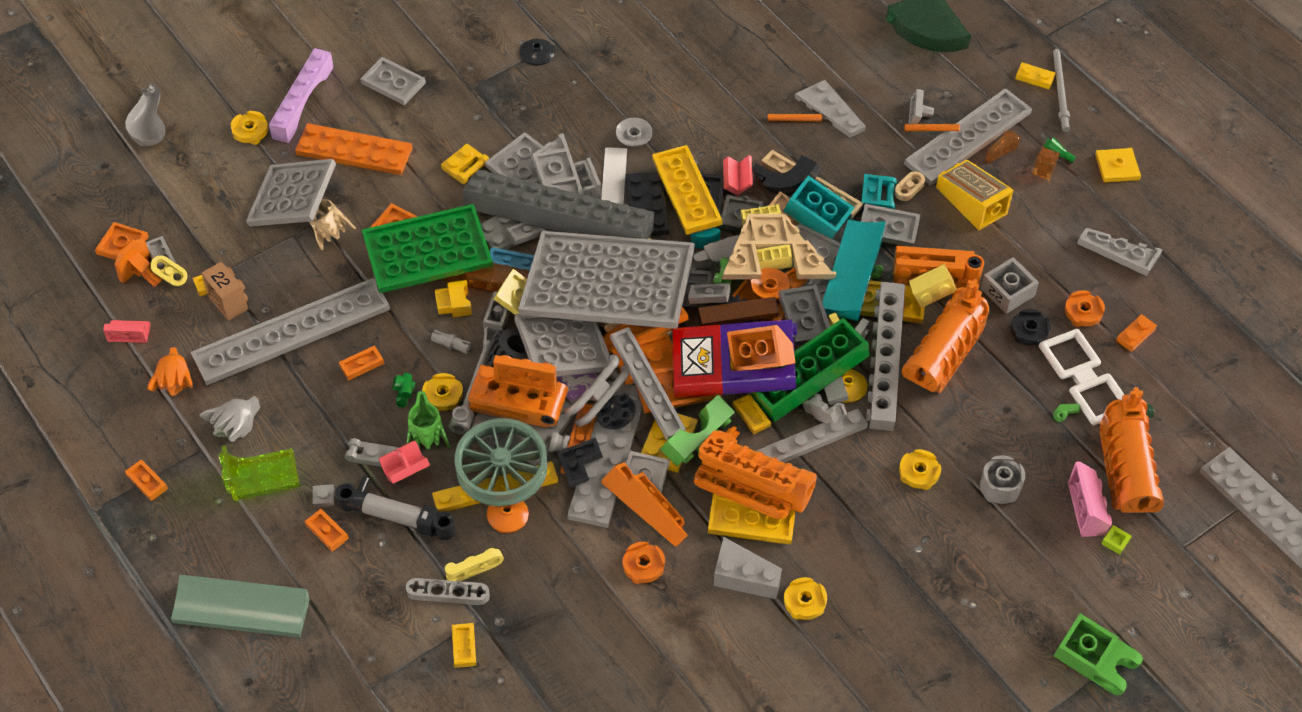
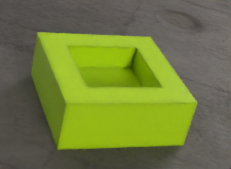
[1102,525,1132,555]

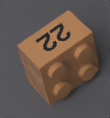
[201,261,249,321]

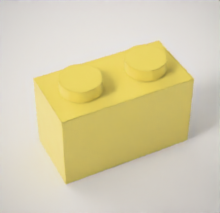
[909,264,956,308]

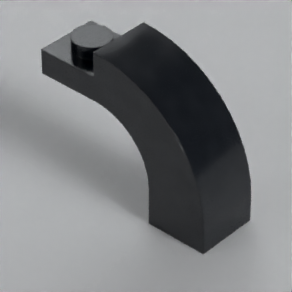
[752,155,822,194]

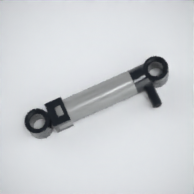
[335,476,456,540]

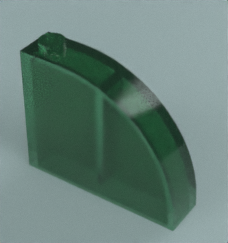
[886,0,971,52]

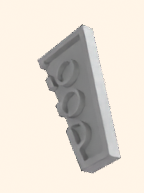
[1077,228,1163,276]

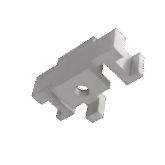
[802,393,847,424]

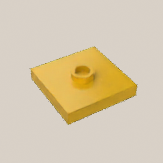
[1095,148,1141,183]

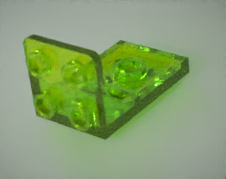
[219,445,300,501]

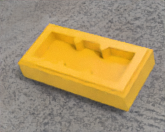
[733,393,771,435]
[452,623,476,668]

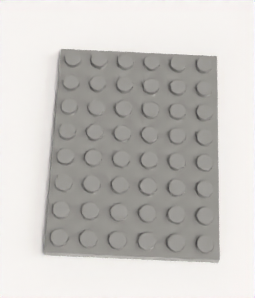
[518,231,694,329]

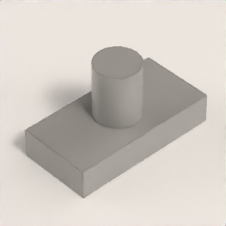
[909,89,934,124]

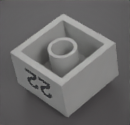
[981,257,1039,314]

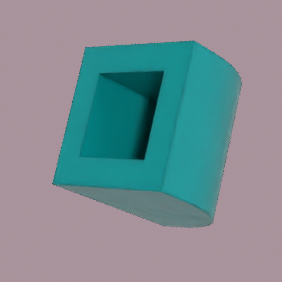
[691,227,721,249]

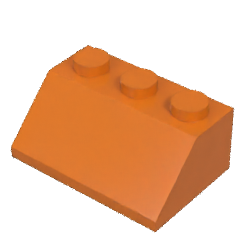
[727,325,795,371]

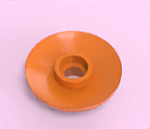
[751,268,790,300]
[487,502,529,533]

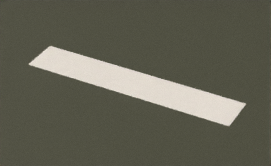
[601,148,627,204]

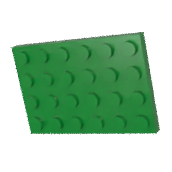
[362,204,493,293]

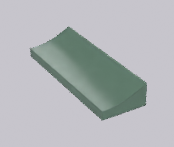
[171,574,310,638]

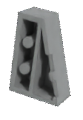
[713,537,782,599]

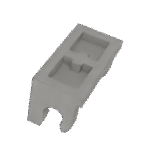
[574,158,601,198]

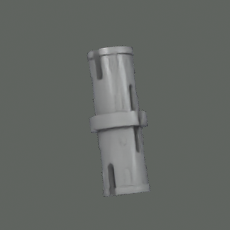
[431,330,472,354]

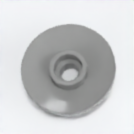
[616,118,652,147]

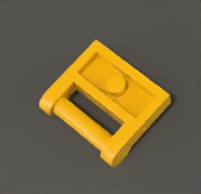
[441,144,490,184]

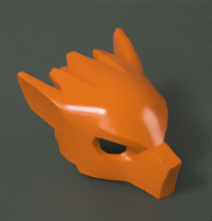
[147,347,193,396]

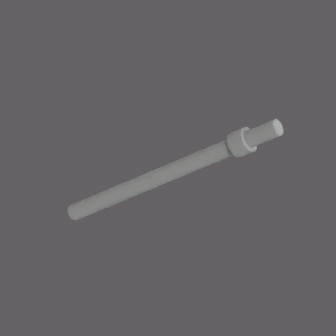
[1053,49,1070,132]

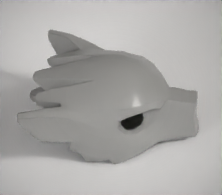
[199,396,260,442]

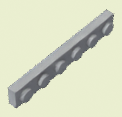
[610,327,686,440]
[756,409,868,463]

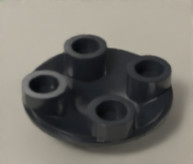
[596,393,636,430]

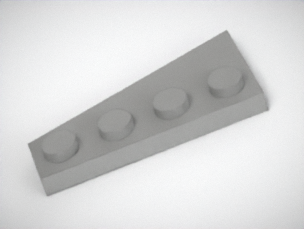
[795,80,866,138]

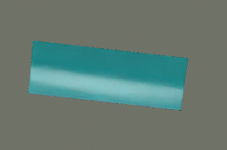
[822,220,886,321]

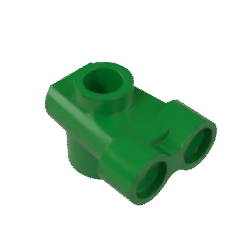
[392,373,415,408]

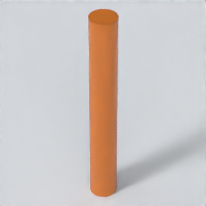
[767,114,822,121]
[905,124,960,131]

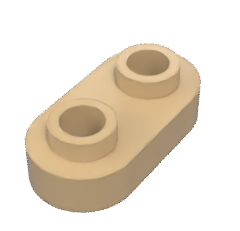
[894,171,925,201]

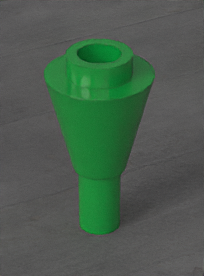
[1042,137,1076,163]

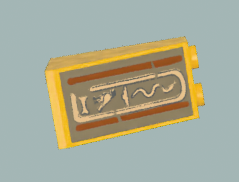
[936,160,1014,230]

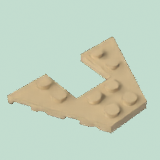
[722,214,836,279]

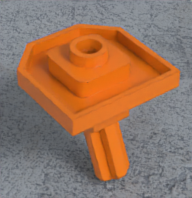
[114,240,162,287]

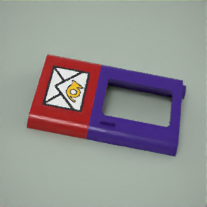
[673,319,797,398]

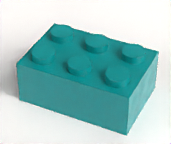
[783,175,855,239]

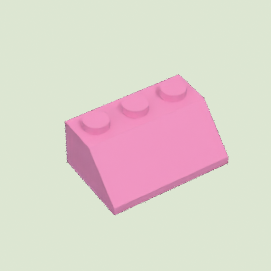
[1068,462,1112,537]

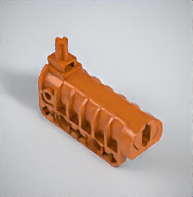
[901,279,989,394]
[1100,387,1164,513]
[694,426,817,519]

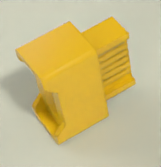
[435,280,472,318]

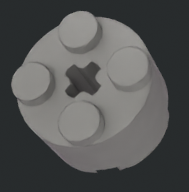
[980,455,1025,504]

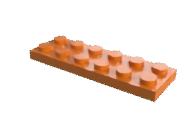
[295,123,412,175]

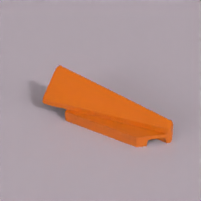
[601,462,688,547]

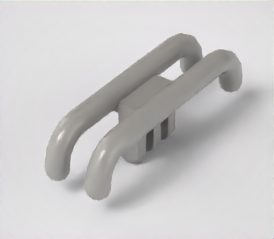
[564,354,630,427]

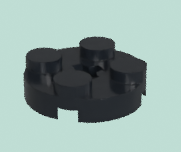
[1011,309,1051,345]

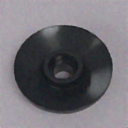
[519,38,555,66]

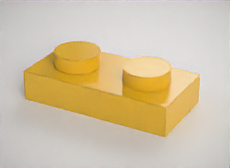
[1015,62,1056,89]

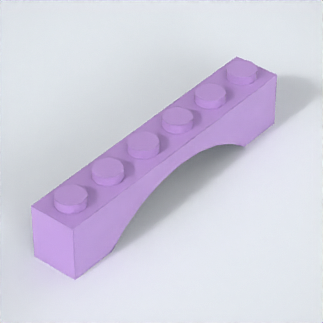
[269,48,333,143]

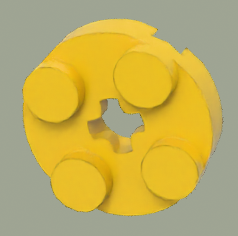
[231,111,269,145]
[422,373,463,411]
[899,449,941,490]
[784,577,827,620]

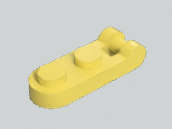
[445,548,504,581]

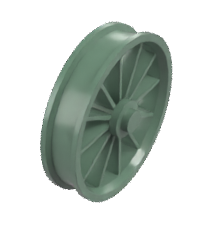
[455,418,547,506]

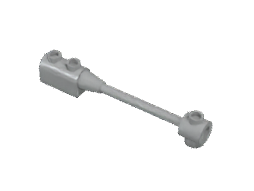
[449,291,511,435]

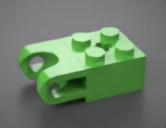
[1053,613,1143,695]

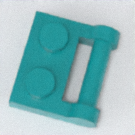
[861,174,897,209]

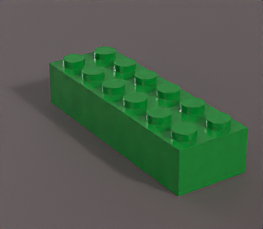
[750,318,870,423]

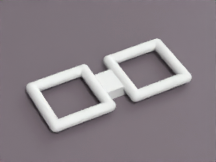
[1039,329,1124,425]

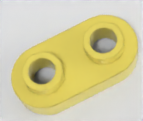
[150,256,187,287]

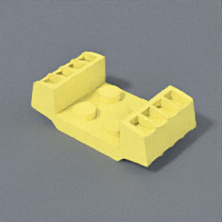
[741,204,792,269]

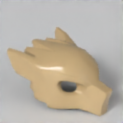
[309,199,356,251]

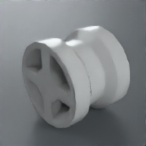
[549,432,570,452]

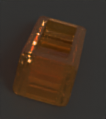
[985,130,1021,164]

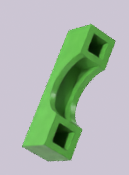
[660,395,735,467]

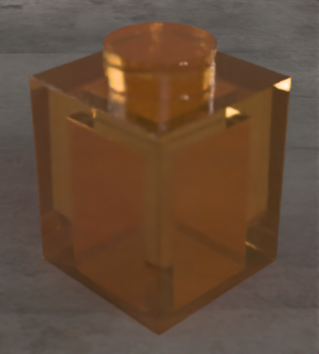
[1032,147,1060,180]

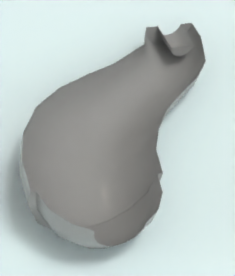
[125,83,165,146]

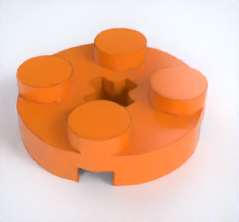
[1064,291,1105,327]
[622,542,665,584]

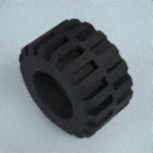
[488,329,529,368]

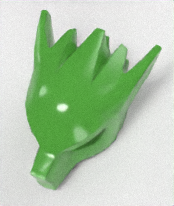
[407,391,451,450]

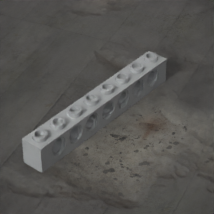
[866,282,905,431]

